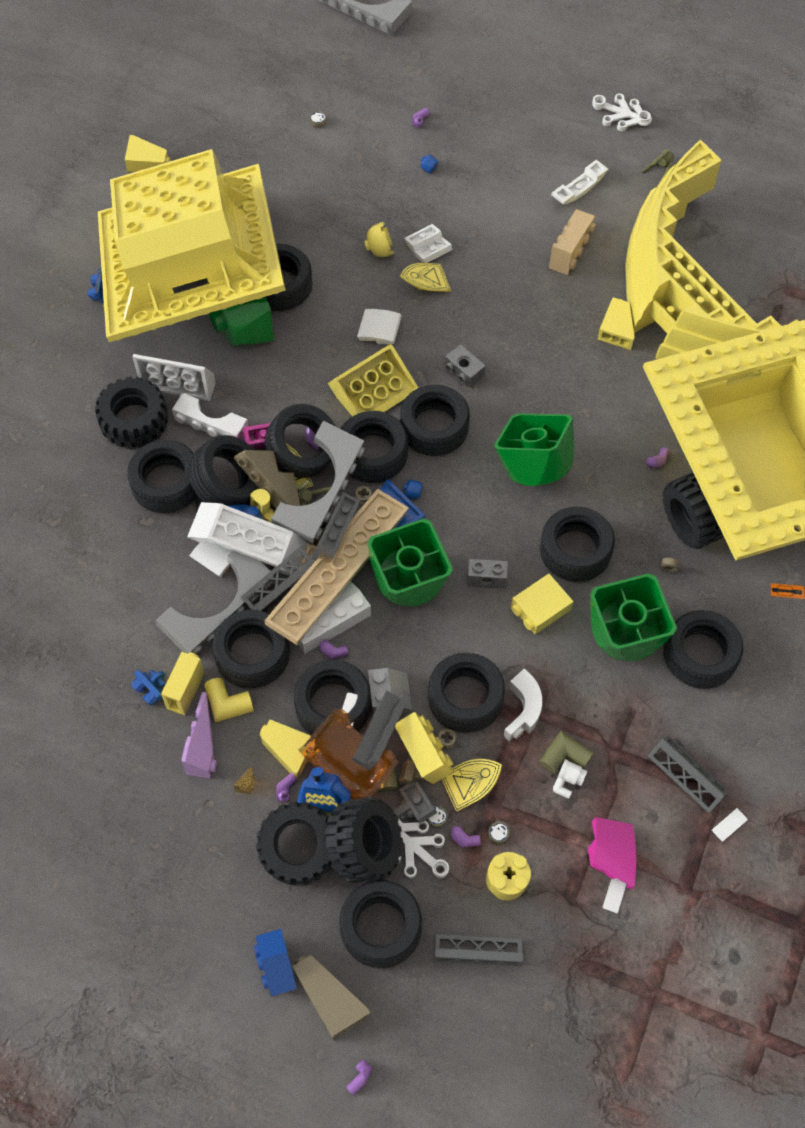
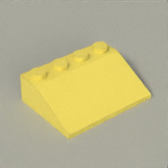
[328,344,418,416]

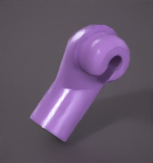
[413,108,430,127]
[305,427,319,451]
[646,448,670,468]
[320,640,348,659]
[276,773,297,802]
[451,826,481,847]
[346,1060,372,1095]

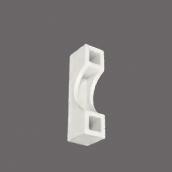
[172,393,248,440]

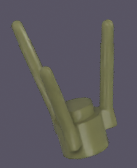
[642,149,674,177]
[297,480,331,506]

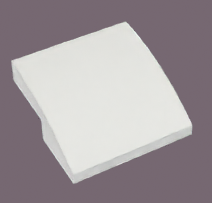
[404,224,452,263]
[357,309,402,345]
[189,541,233,577]

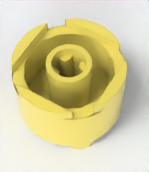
[486,852,531,901]

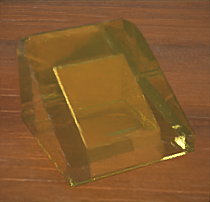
[234,767,255,794]

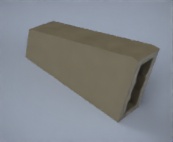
[292,955,371,1040]

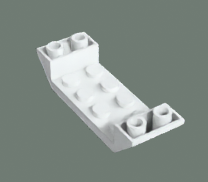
[187,502,309,576]

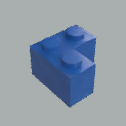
[254,929,297,997]

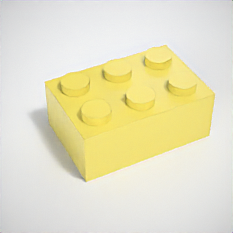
[395,712,454,784]

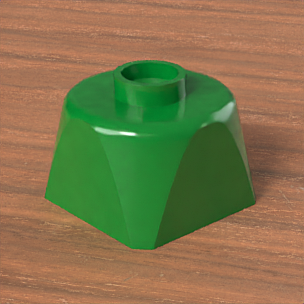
[209,297,274,347]
[494,413,574,486]
[367,518,453,607]
[591,573,677,662]

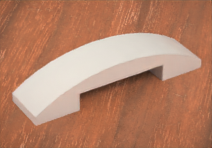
[551,160,608,205]

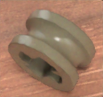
[355,486,372,505]
[438,729,456,749]

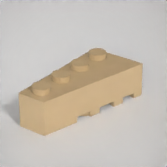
[549,209,596,275]

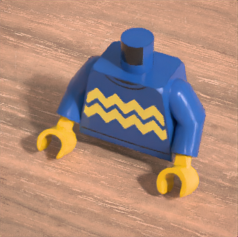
[297,767,351,812]

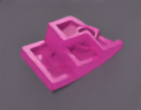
[588,817,636,890]

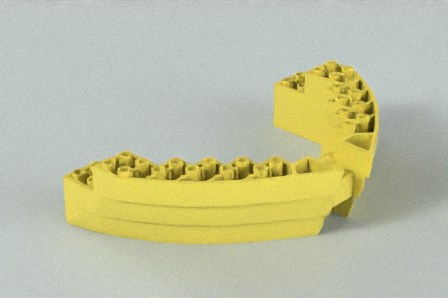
[625,140,799,382]

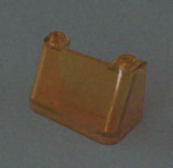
[298,708,399,800]

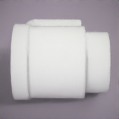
[553,759,587,799]

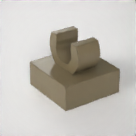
[397,759,422,786]

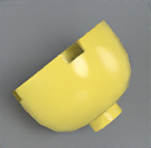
[365,222,394,258]

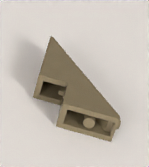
[234,450,300,509]

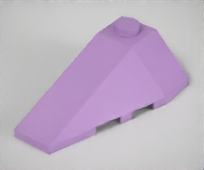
[181,692,217,779]

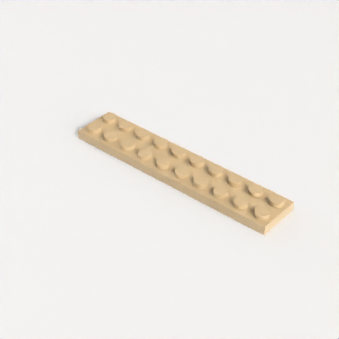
[265,489,409,645]

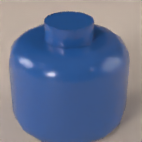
[420,154,439,174]
[402,479,422,500]

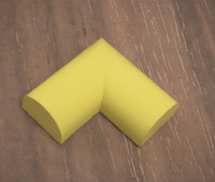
[250,489,275,523]
[204,678,254,723]

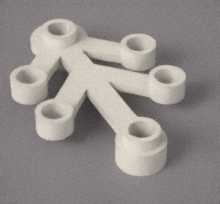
[592,94,652,132]
[398,819,449,879]

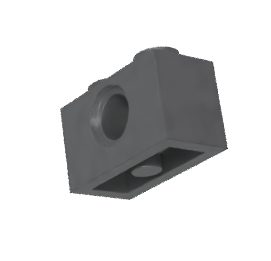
[445,344,486,388]
[467,559,508,589]

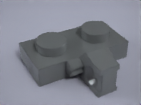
[393,780,437,824]

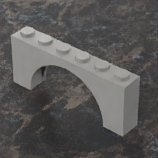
[318,0,412,35]
[272,421,365,544]
[156,551,274,655]

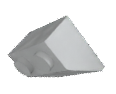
[368,668,413,714]

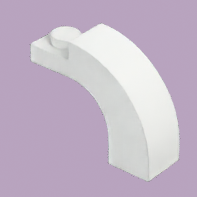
[504,669,542,742]

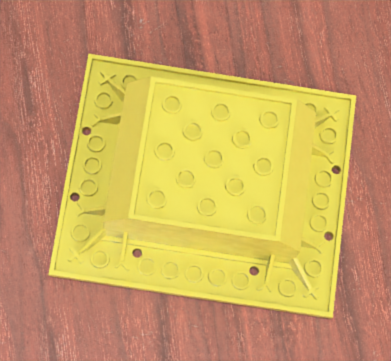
[98,149,286,342]
[643,320,805,561]

